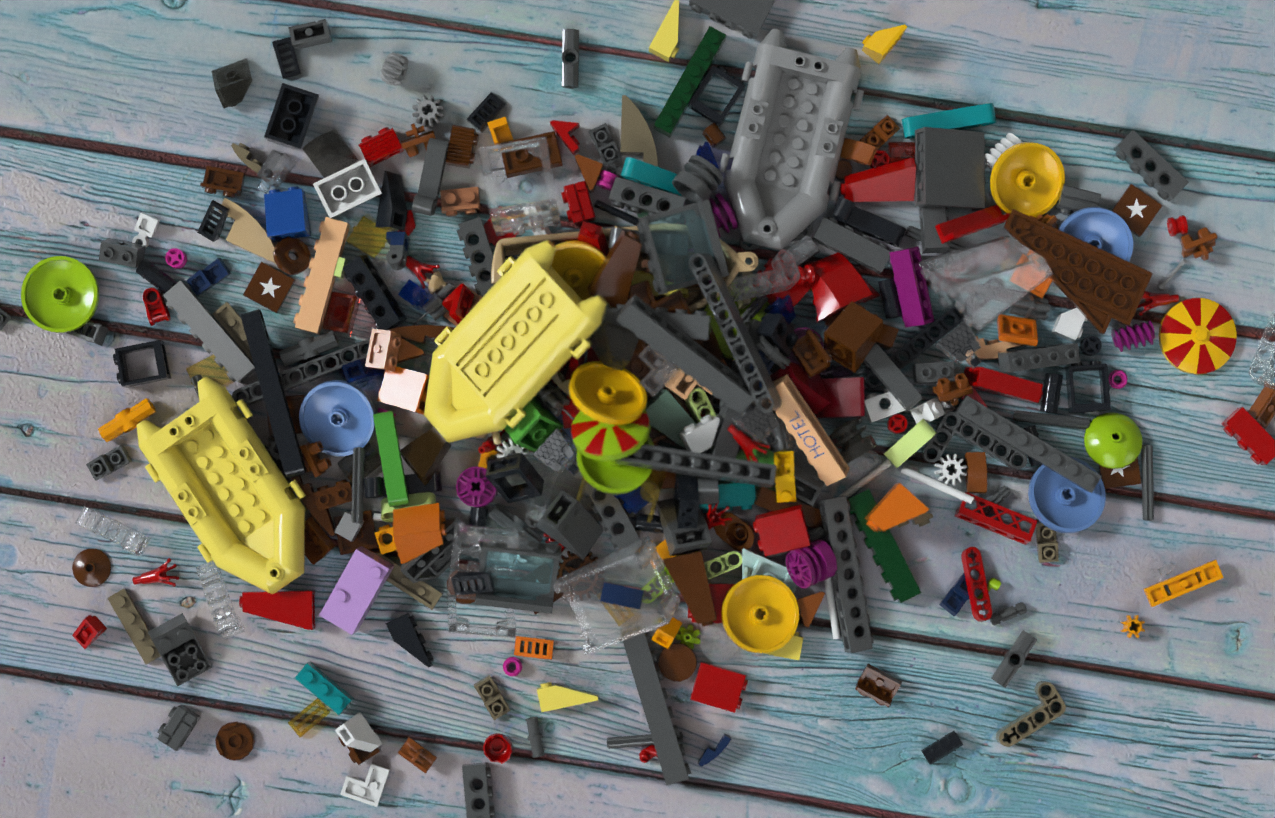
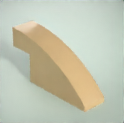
[218,198,276,264]

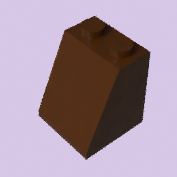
[824,301,883,373]

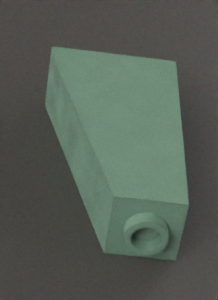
[644,389,704,453]

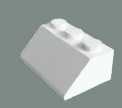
[313,159,382,219]

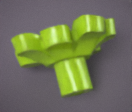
[676,624,701,649]

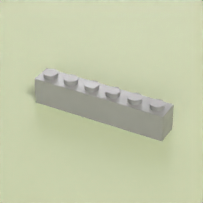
[163,280,256,383]

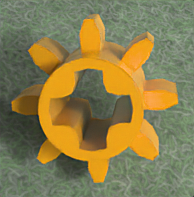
[1120,615,1145,638]

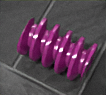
[1111,321,1155,352]

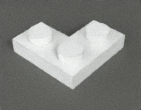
[340,763,390,807]

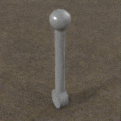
[1158,259,1187,290]

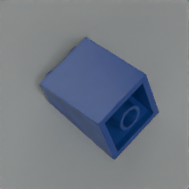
[264,186,311,242]

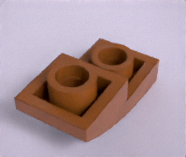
[859,115,901,150]
[840,138,878,165]
[965,452,987,493]

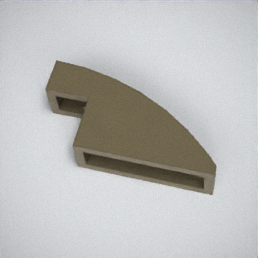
[620,95,658,167]

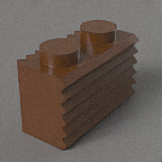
[446,125,479,169]

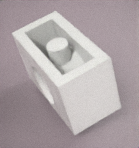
[864,389,906,423]

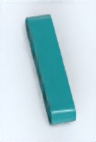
[902,103,997,139]
[621,157,692,203]

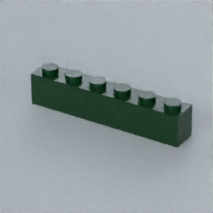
[654,26,726,138]
[848,489,921,603]

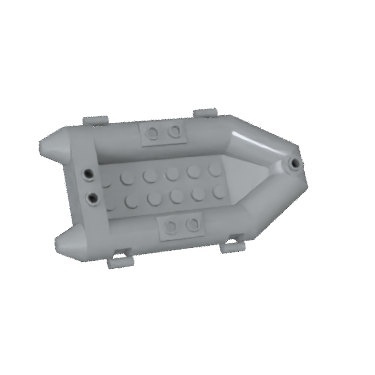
[718,29,864,251]

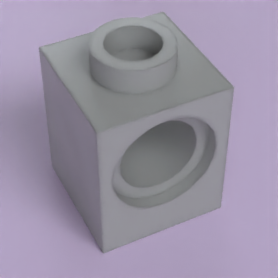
[335,511,365,541]

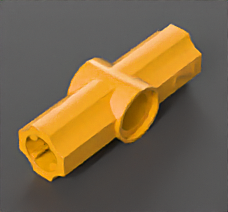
[98,398,156,443]

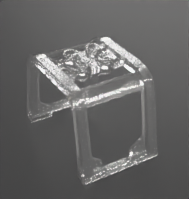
[479,137,562,237]
[447,521,528,637]

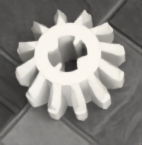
[496,437,529,465]
[934,454,967,486]

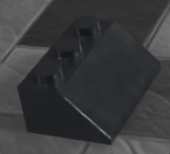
[264,83,319,149]

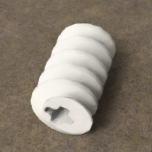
[984,133,1022,171]

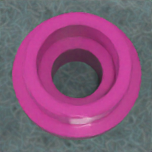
[1108,370,1128,389]
[503,657,522,676]

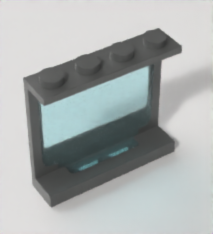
[637,199,729,294]
[475,536,562,614]

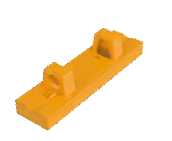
[1143,560,1224,607]

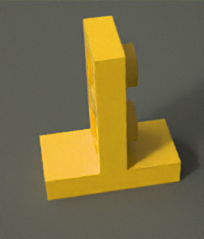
[774,451,796,503]

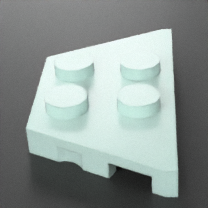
[742,548,798,592]

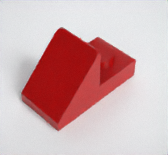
[550,120,580,155]
[442,283,474,324]
[72,614,107,649]

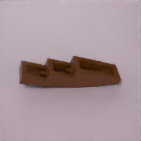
[387,325,454,344]
[291,475,337,536]
[754,486,823,529]

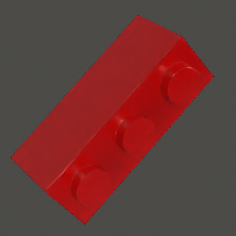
[1221,407,1275,465]

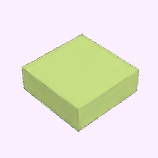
[334,257,348,279]

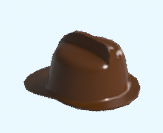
[714,512,754,552]

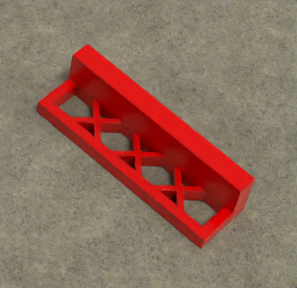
[935,205,1010,244]
[954,492,1037,545]

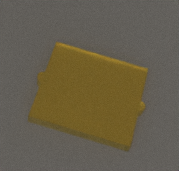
[346,216,389,259]
[186,354,230,388]

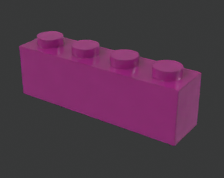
[890,246,934,328]

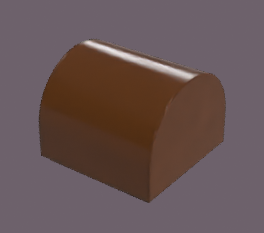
[702,123,726,148]

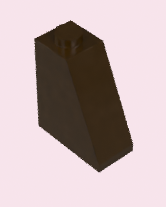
[400,427,451,485]

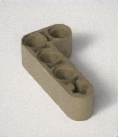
[996,681,1066,747]

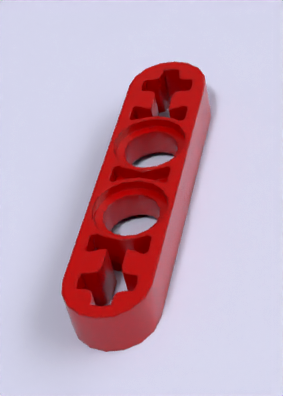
[961,547,992,622]

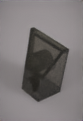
[212,58,253,108]
[302,129,358,178]
[588,321,639,371]

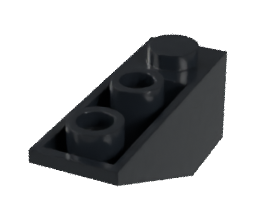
[375,171,407,231]
[386,613,434,668]

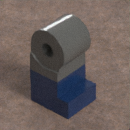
[386,232,410,270]

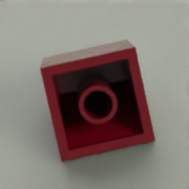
[762,362,831,415]
[815,377,865,419]

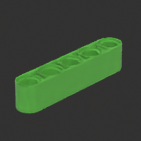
[373,411,409,507]

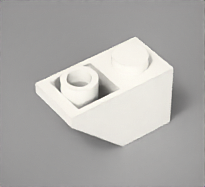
[1051,308,1088,342]
[910,396,956,424]
[679,415,720,453]
[335,712,382,752]

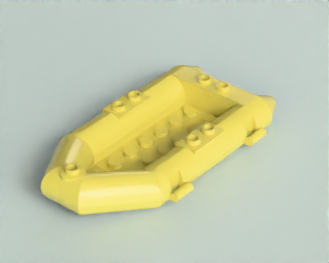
[423,240,607,443]
[137,377,306,594]

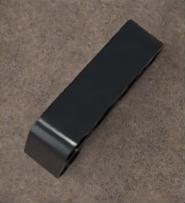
[831,197,906,247]
[364,472,442,498]

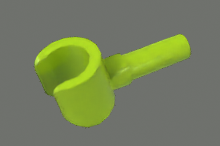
[977,578,1001,599]

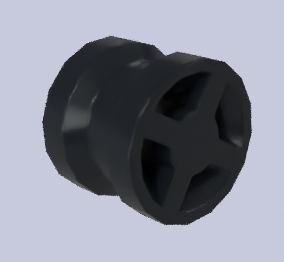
[1080,336,1102,356]

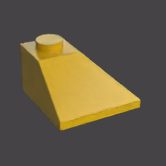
[862,24,907,64]

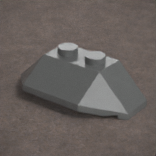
[400,517,470,583]

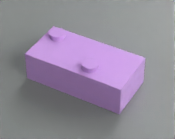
[319,546,395,635]

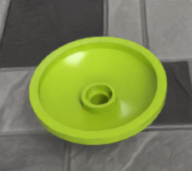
[1084,412,1142,469]

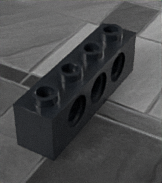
[343,255,407,330]

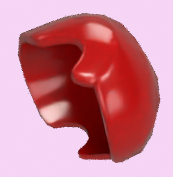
[483,733,513,764]

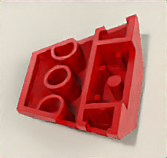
[810,252,880,322]

